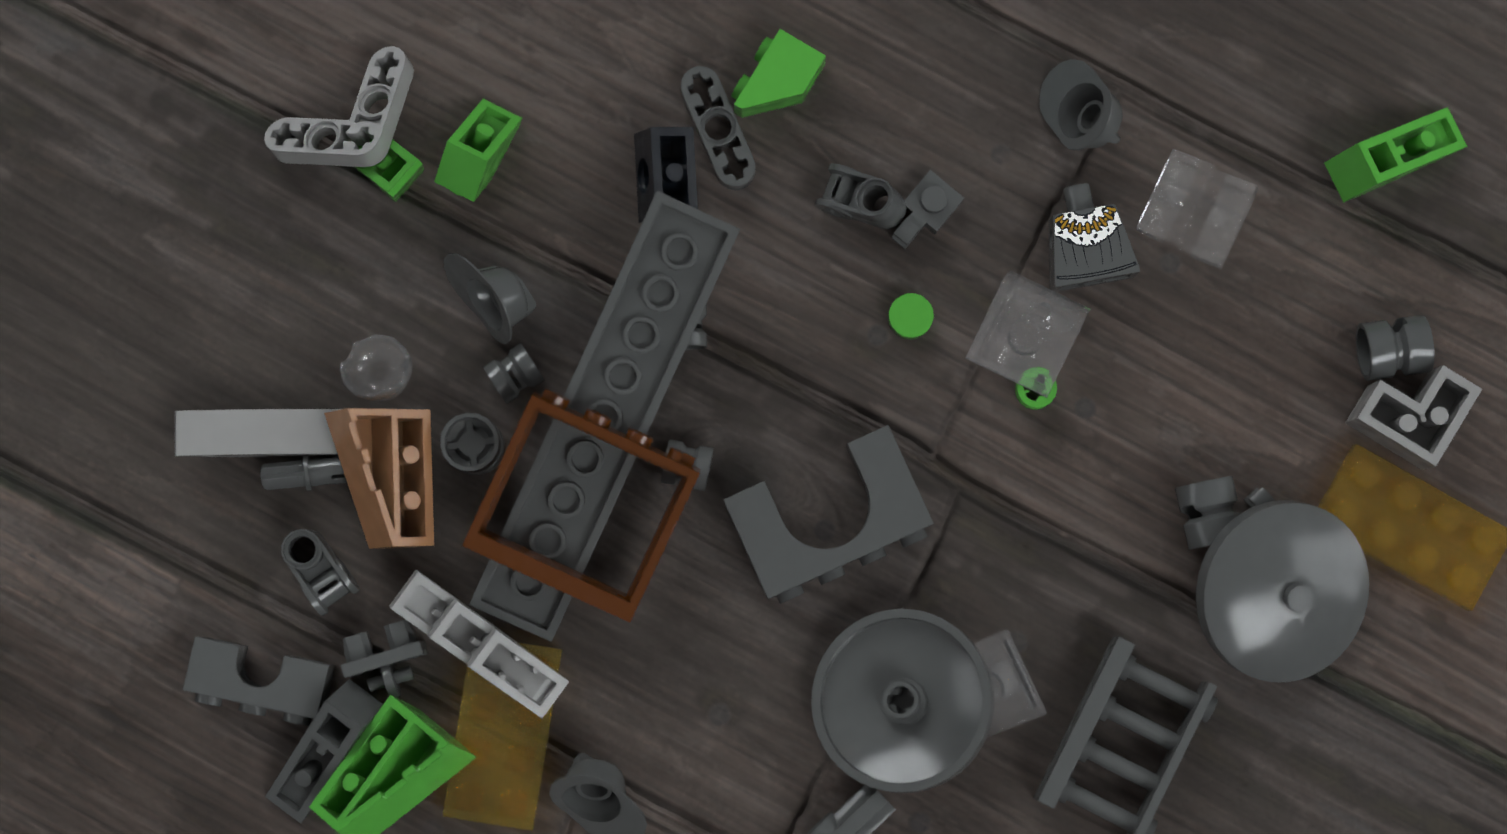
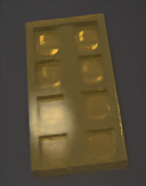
[1319,444,1507,611]
[442,642,563,831]

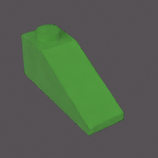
[1324,107,1467,203]

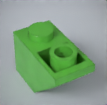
[731,29,826,118]

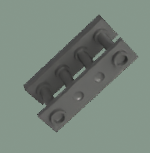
[1033,636,1218,834]

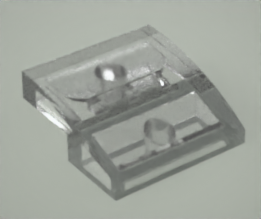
[1136,149,1258,270]

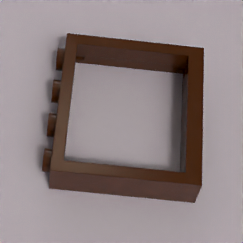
[462,389,700,623]

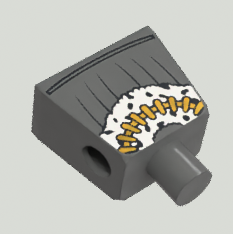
[1048,183,1140,293]

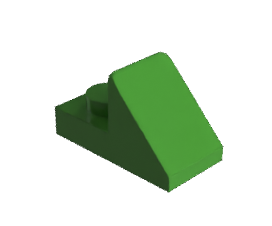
[355,139,424,202]

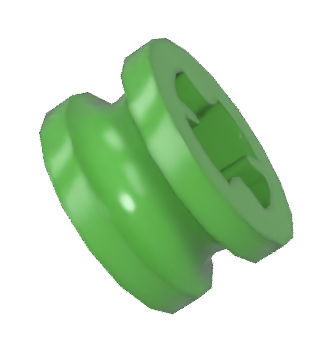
[1015,368,1057,410]

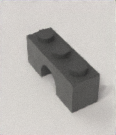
[183,636,336,726]

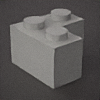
[1345,365,1482,470]

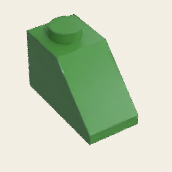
[434,98,522,202]

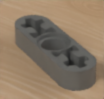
[681,66,755,190]

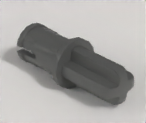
[260,455,347,491]

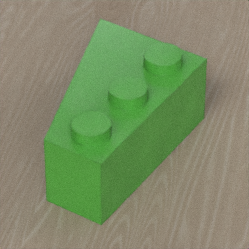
[309,694,477,834]

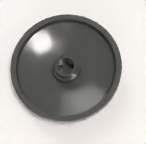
[1196,500,1369,683]
[811,609,994,793]

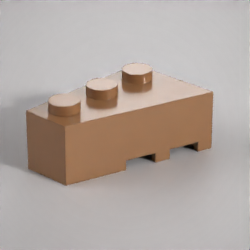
[324,408,434,549]

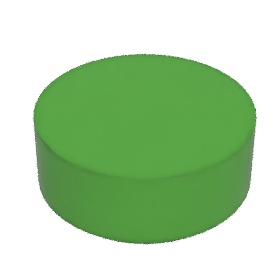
[888,293,934,339]

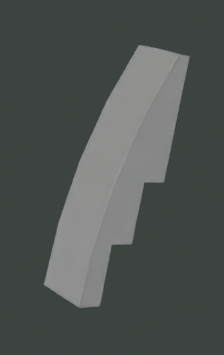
[175,409,341,457]
[389,569,569,718]

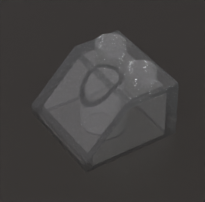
[966,270,1091,398]

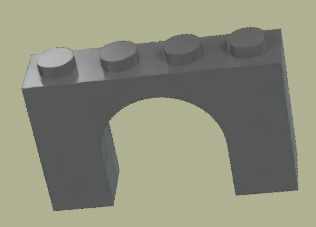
[723,425,934,604]

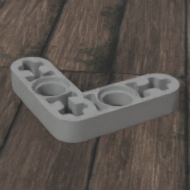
[264,46,414,167]

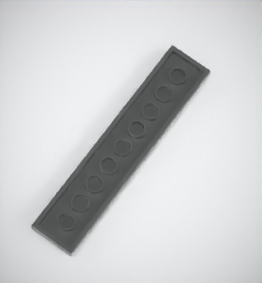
[469,191,740,642]

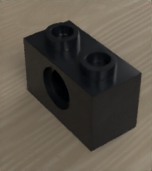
[634,127,698,223]

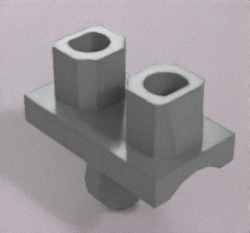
[340,619,429,698]

